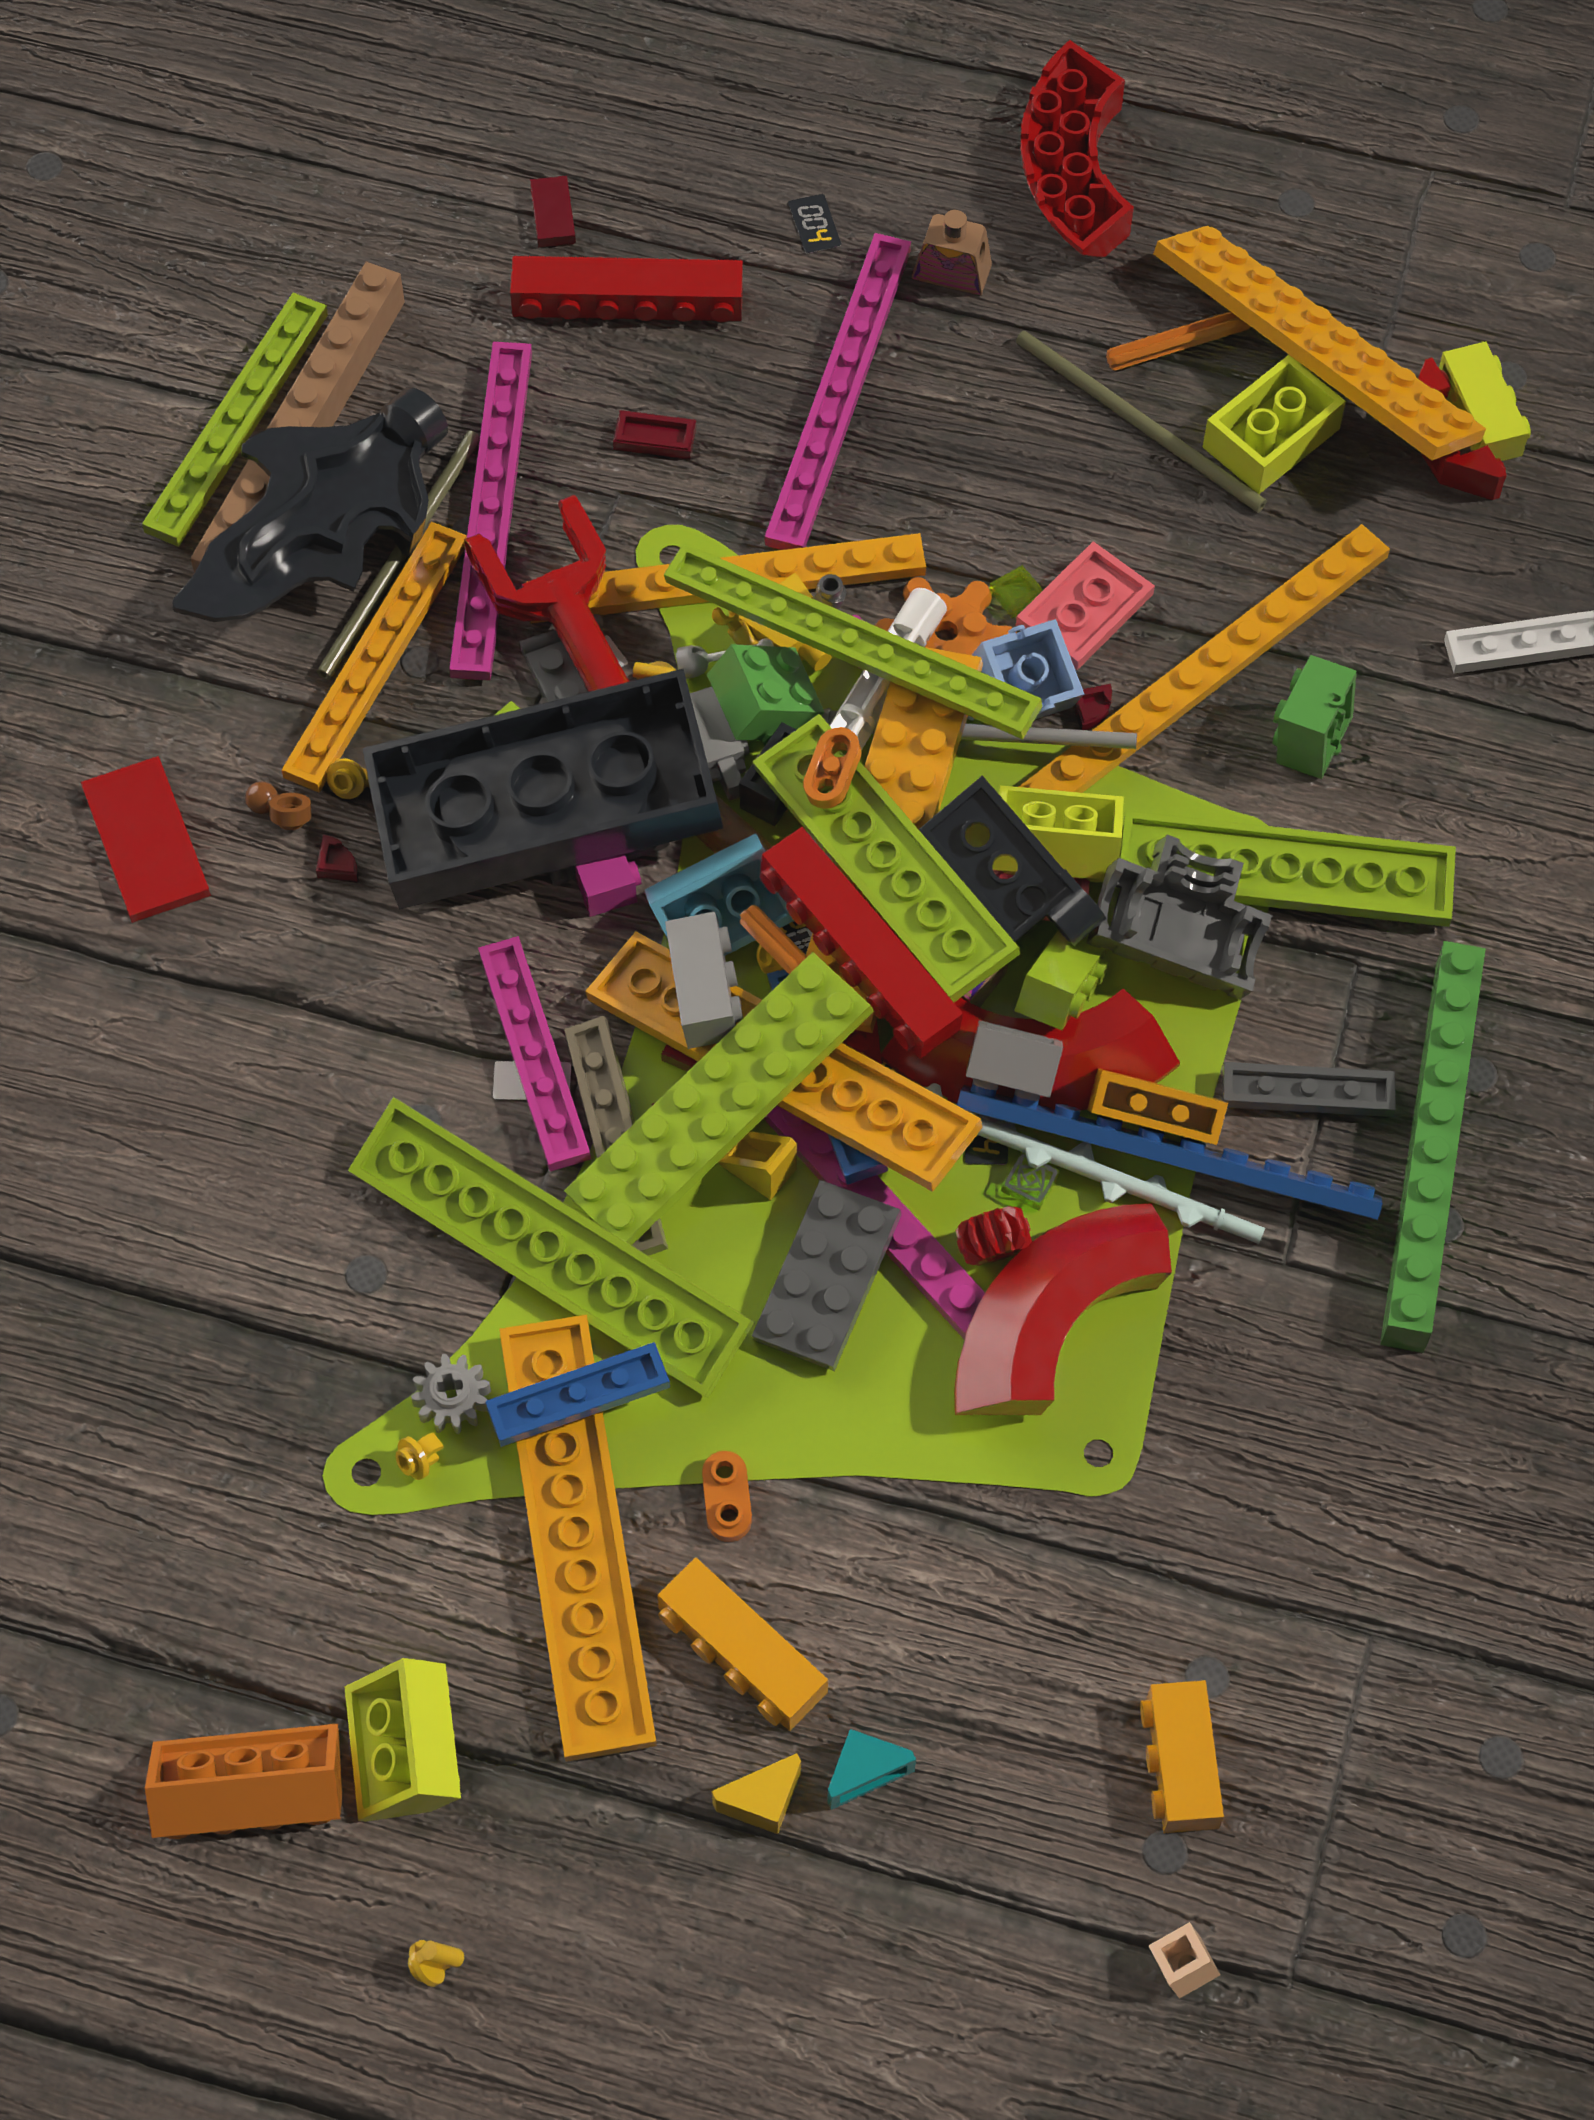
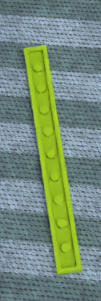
[664,543,1042,740]

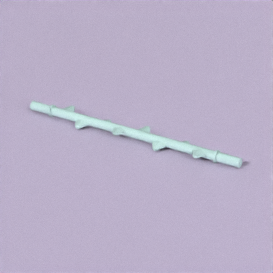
[926,1083,1265,1244]

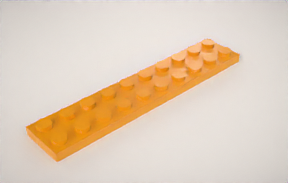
[1153,226,1486,460]
[806,647,983,1033]
[585,931,983,1192]
[499,1314,657,1762]

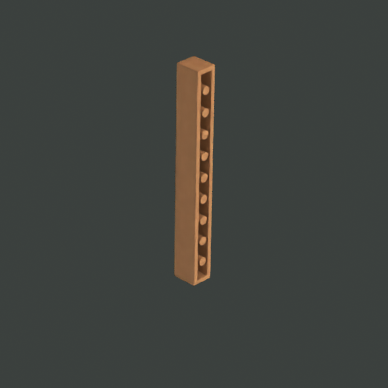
[191,262,405,573]

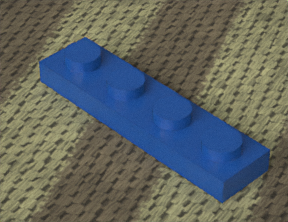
[485,1342,670,1447]

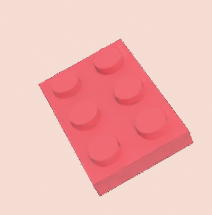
[1016,541,1155,670]

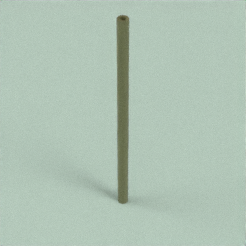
[1016,330,1267,513]
[316,430,480,680]

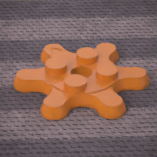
[874,577,1017,655]

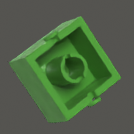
[707,644,825,746]
[1272,655,1357,779]

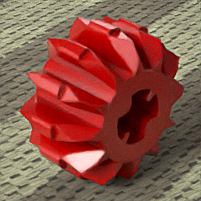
[955,1206,1032,1266]

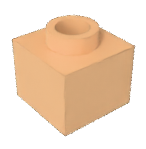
[1149,1922,1220,1999]

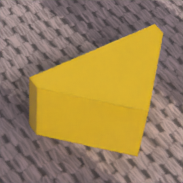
[718,1131,797,1200]
[712,1753,801,1834]

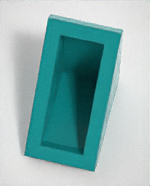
[827,1729,916,1810]

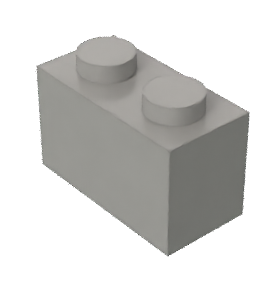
[966,1020,1063,1101]

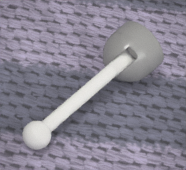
[676,638,774,679]

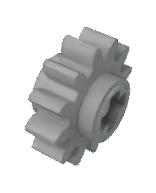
[411,1354,491,1434]

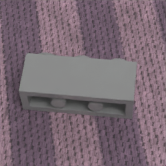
[665,912,743,1049]

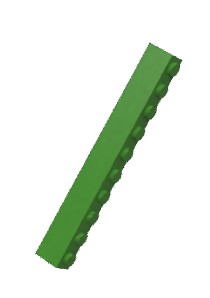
[1380,941,1486,1353]

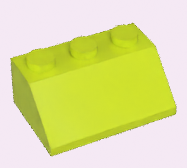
[344,1658,461,1822]

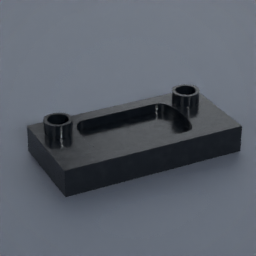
[362,668,724,910]

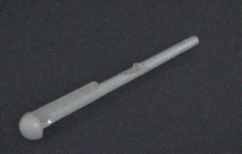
[822,708,1137,749]

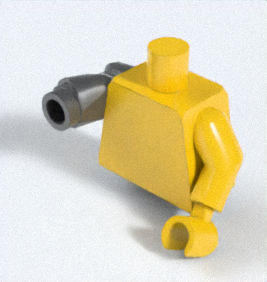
[712,573,847,671]

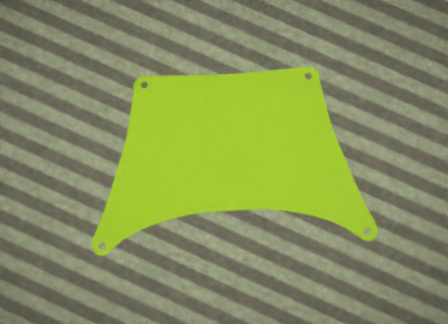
[322,525,1269,1515]

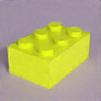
[1203,355,1346,494]
[993,785,1124,882]

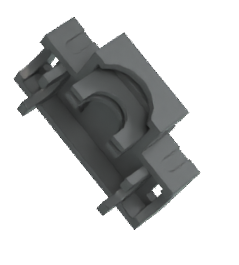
[1087,835,1272,1000]

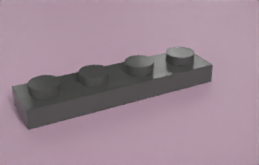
[1222,1062,1396,1117]

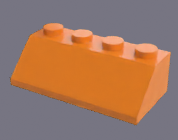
[145,1724,342,1839]

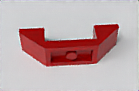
[1418,357,1507,500]

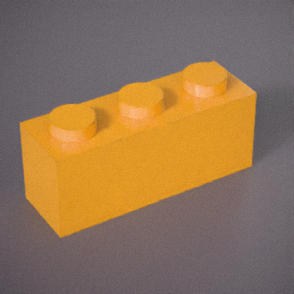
[1087,1068,1228,1145]
[1140,1680,1224,1833]

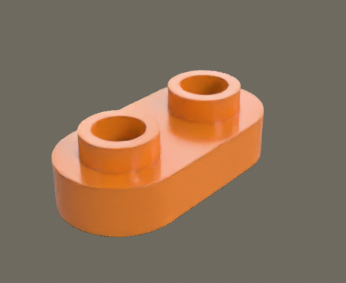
[803,727,861,809]
[702,1451,752,1542]

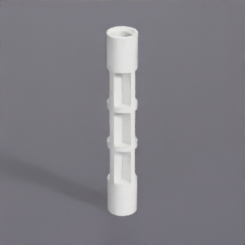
[829,588,947,750]

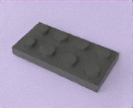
[752,1180,902,1372]

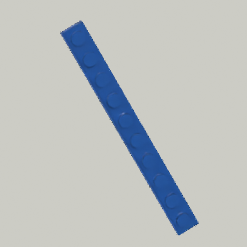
[957,1084,1383,1220]

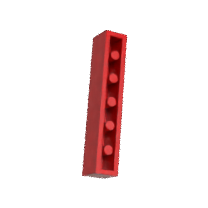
[510,256,743,322]
[760,827,963,1059]

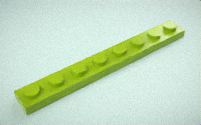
[142,292,328,547]

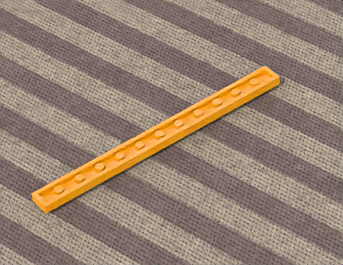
[1019,524,1390,793]

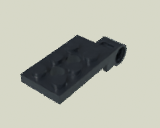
[918,775,1107,946]

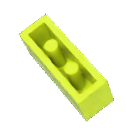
[1439,341,1531,461]

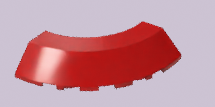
[1020,40,1134,257]
[881,989,1180,1110]
[954,1203,1172,1415]

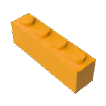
[657,1557,828,1731]

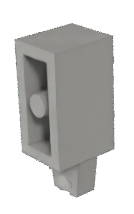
[690,687,750,801]

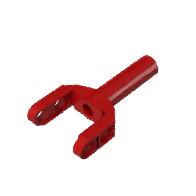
[464,495,629,692]

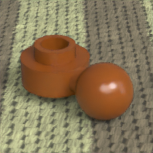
[245,781,311,830]

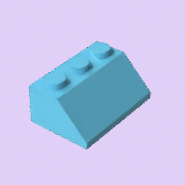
[645,833,794,956]

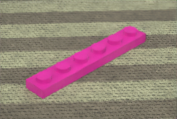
[478,936,591,1172]

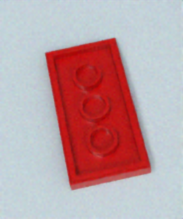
[80,756,211,923]

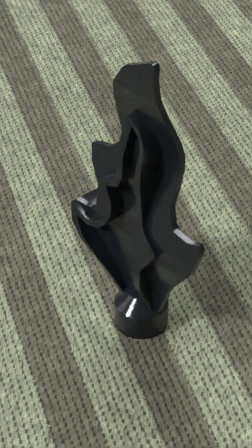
[172,387,448,622]

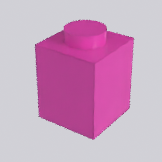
[575,854,642,917]

